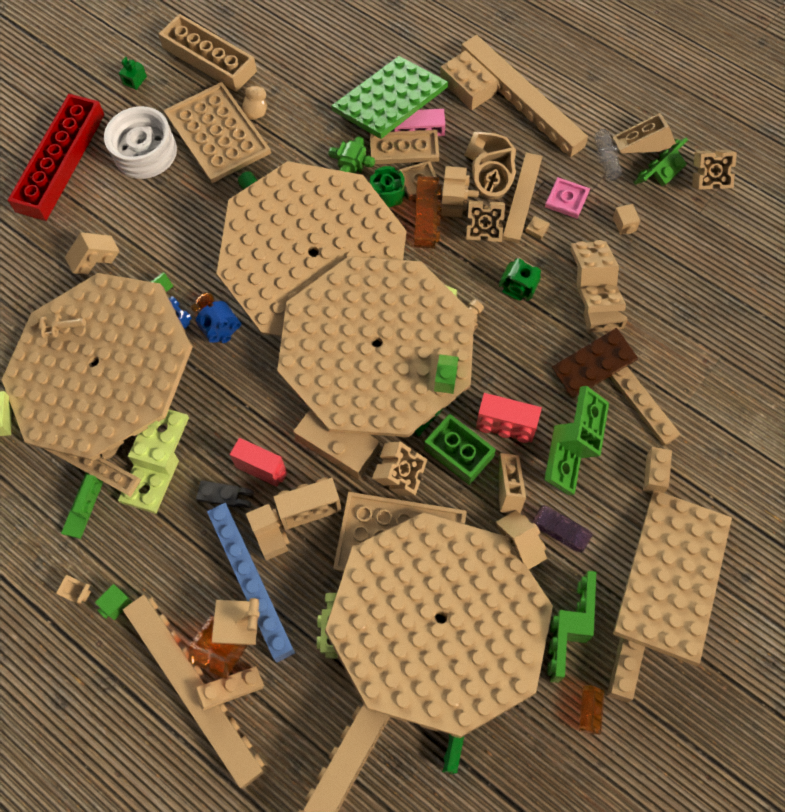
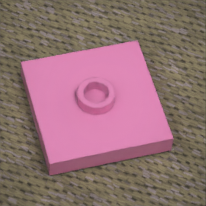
[545,177,590,219]

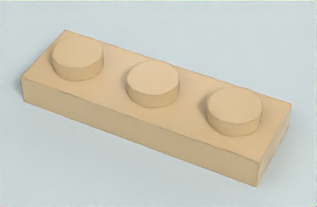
[195,666,264,711]

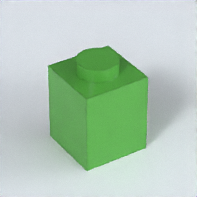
[95,584,133,620]

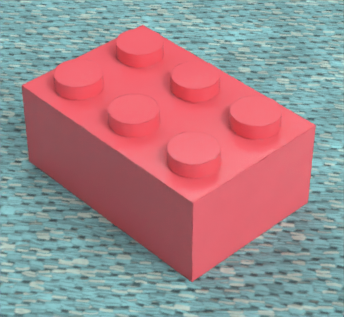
[476,393,542,443]

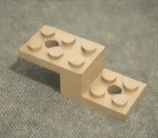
[570,240,626,313]

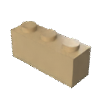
[607,637,645,703]

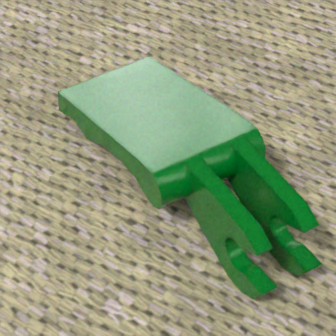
[442,734,464,775]

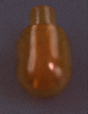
[190,292,214,312]

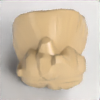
[242,86,267,120]

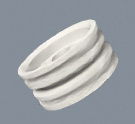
[104,106,177,179]

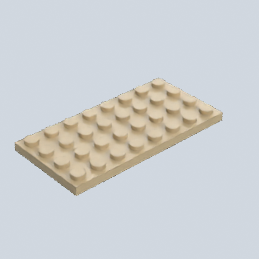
[613,491,732,666]

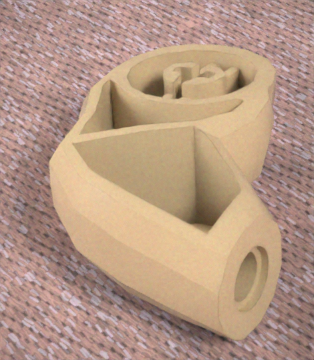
[464,131,516,200]

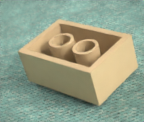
[440,50,498,110]
[273,477,342,530]

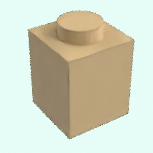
[613,204,640,235]

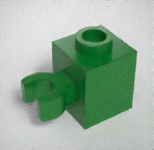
[119,57,147,90]

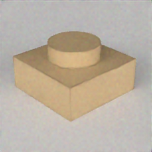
[525,216,550,240]

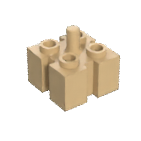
[692,150,737,190]
[441,166,479,218]
[466,200,505,242]
[372,442,428,496]

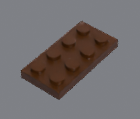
[552,328,638,399]

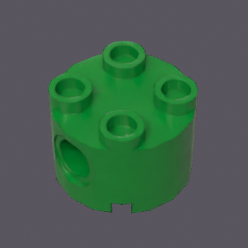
[370,166,405,207]
[499,258,541,301]

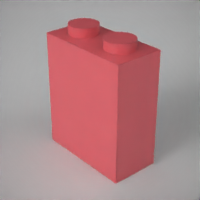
[229,438,287,487]

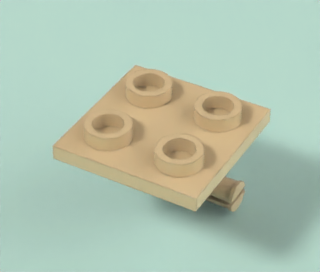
[212,598,260,645]

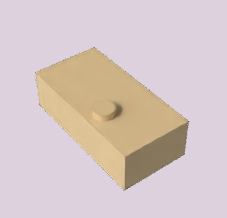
[293,410,381,480]

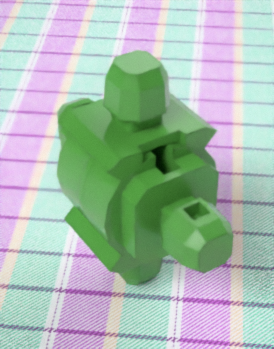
[328,136,375,173]

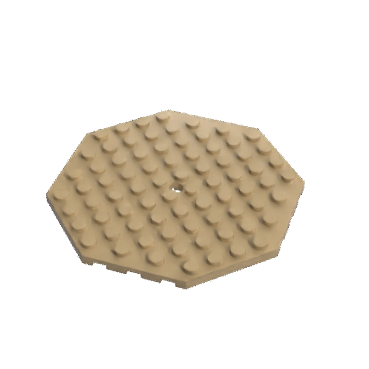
[216,161,407,337]
[277,257,474,437]
[2,273,193,461]
[325,512,553,738]

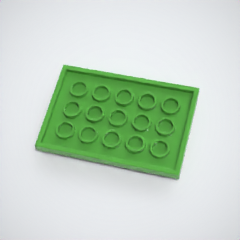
[331,56,448,139]

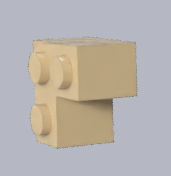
[65,232,120,274]
[246,504,290,560]
[496,511,547,569]

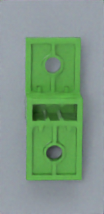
[544,386,609,495]
[547,571,596,683]

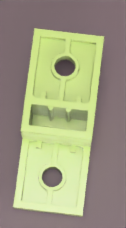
[118,409,189,514]

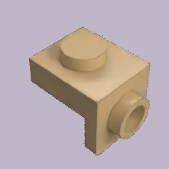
[55,575,91,604]

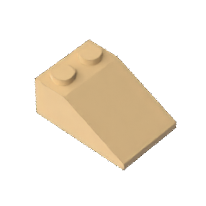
[613,113,676,153]

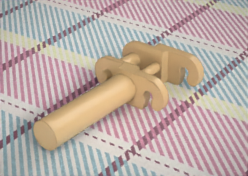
[39,314,86,339]

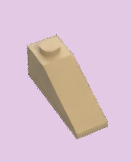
[498,453,526,513]

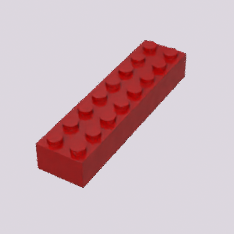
[7,93,105,221]

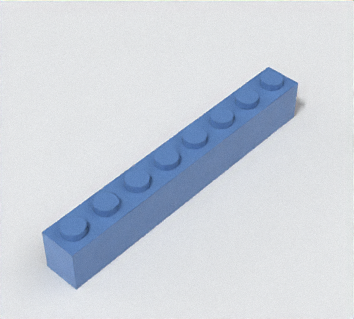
[207,502,295,663]

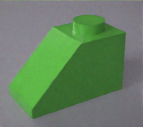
[434,354,459,394]

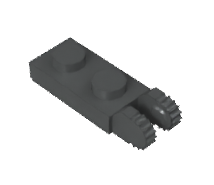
[196,480,254,508]

